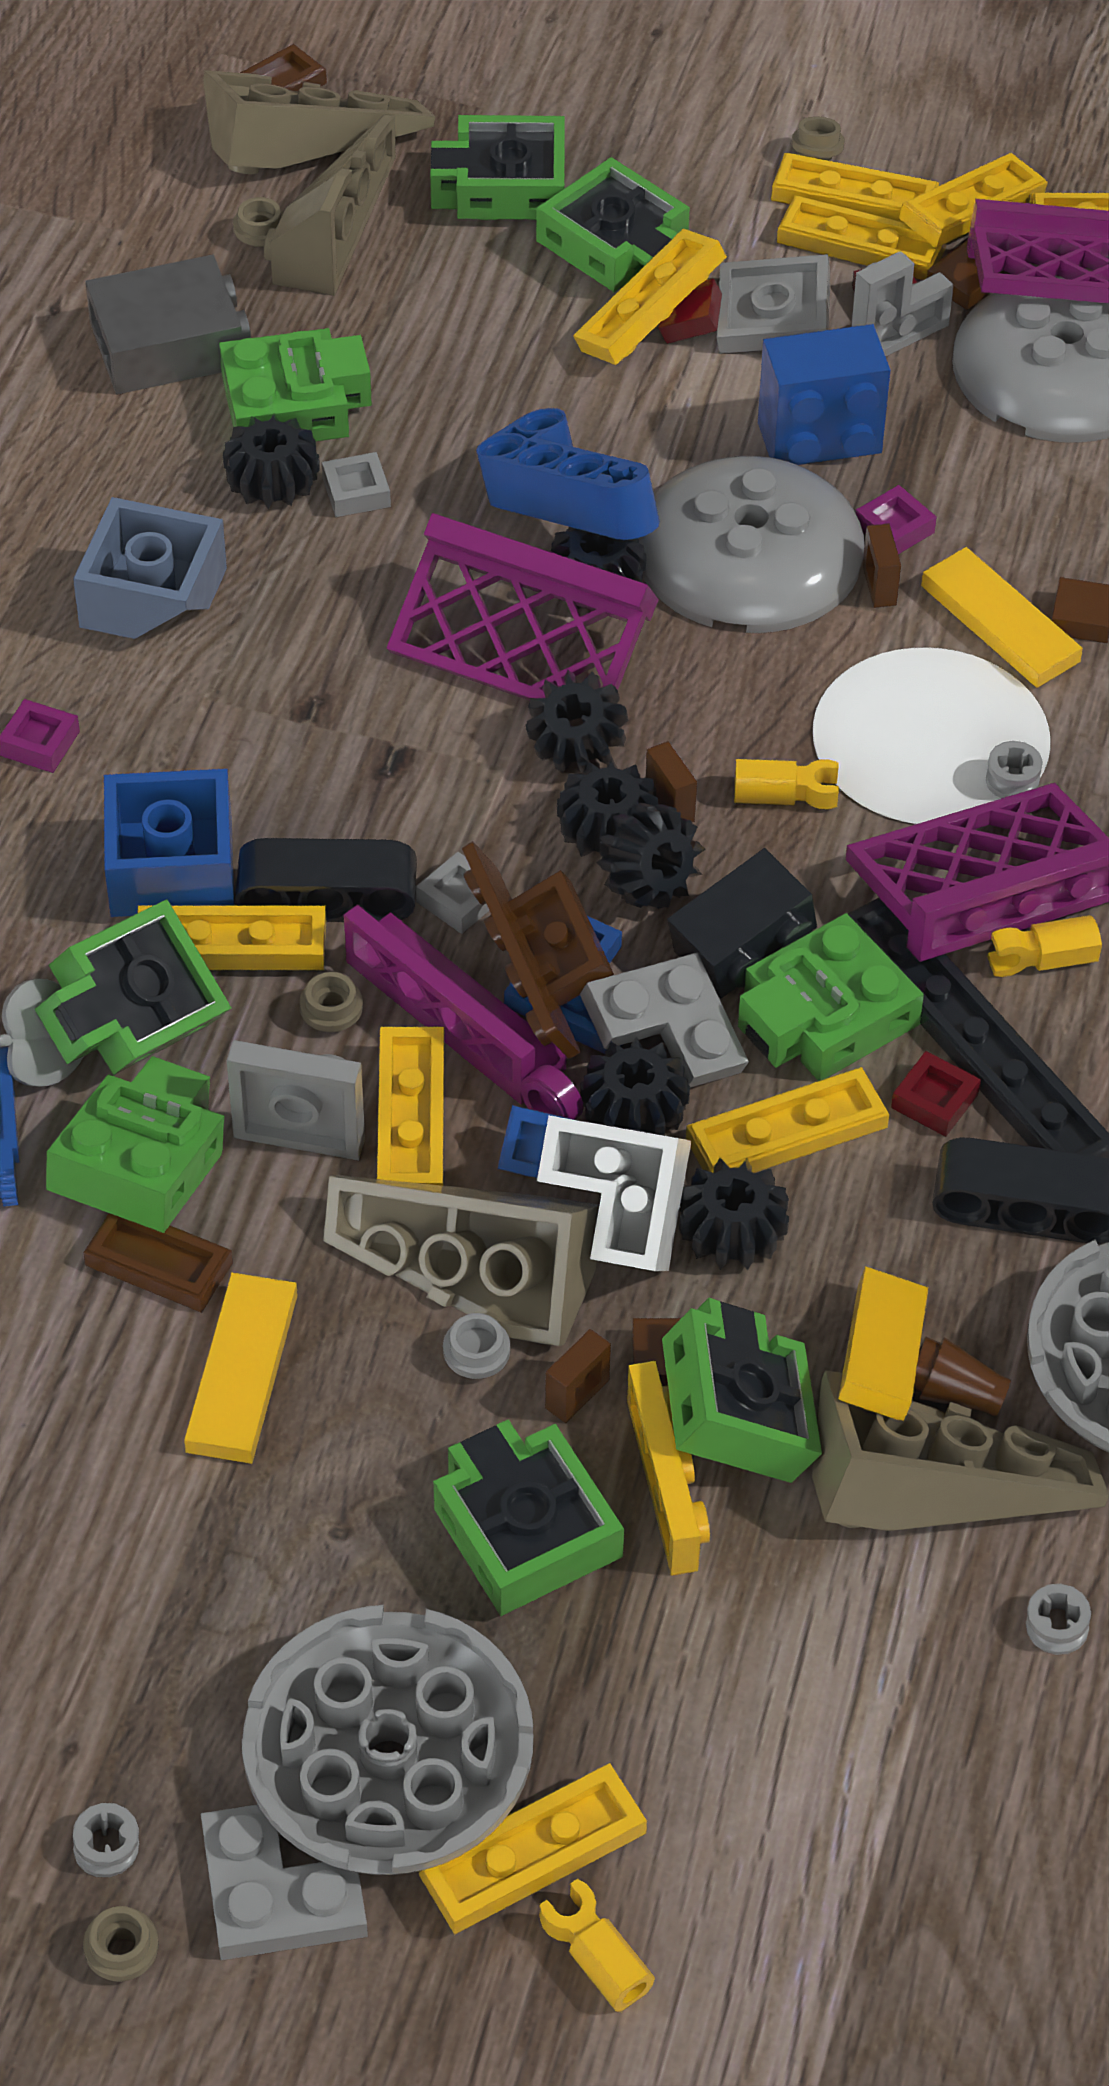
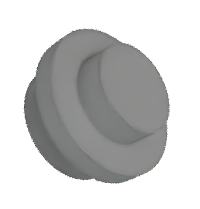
[443,1313,510,1379]

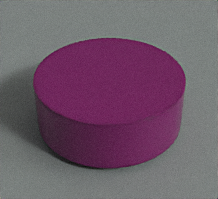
[521,1064,584,1120]

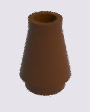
[913,1337,1011,1417]

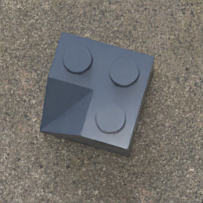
[73,497,227,639]

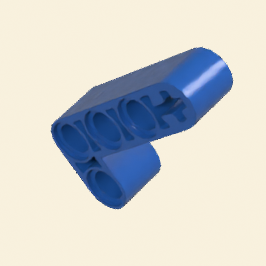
[476,408,660,540]

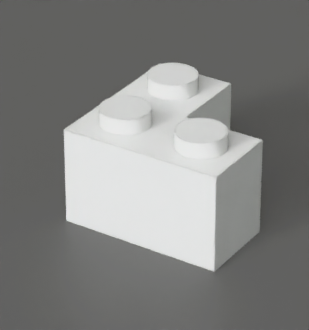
[537,1116,691,1271]

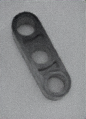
[235,838,417,922]
[932,1137,1109,1244]

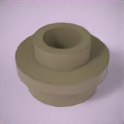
[792,116,845,161]
[233,197,283,247]
[300,972,363,1032]
[83,1906,159,1982]

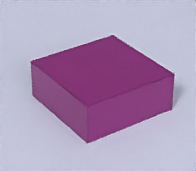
[856,485,937,554]
[0,699,80,773]

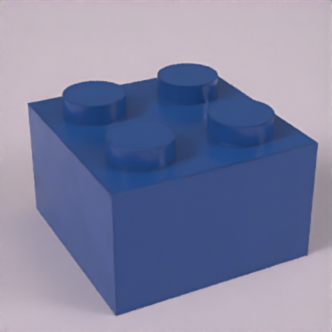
[758,324,891,465]
[104,769,235,917]

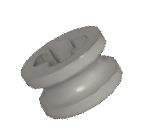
[986,741,1043,798]
[1026,1584,1091,1655]
[73,1803,139,1877]

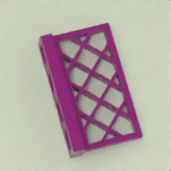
[967,199,1109,303]
[386,513,659,701]
[845,783,1109,962]

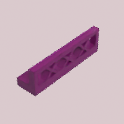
[344,905,567,1105]

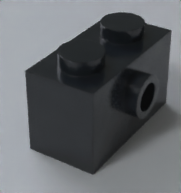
[667,848,817,999]

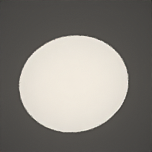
[813,647,1050,824]

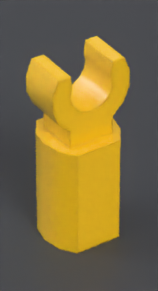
[734,759,839,809]
[987,915,1102,977]
[539,1879,655,2012]

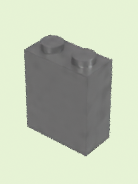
[85,254,251,395]

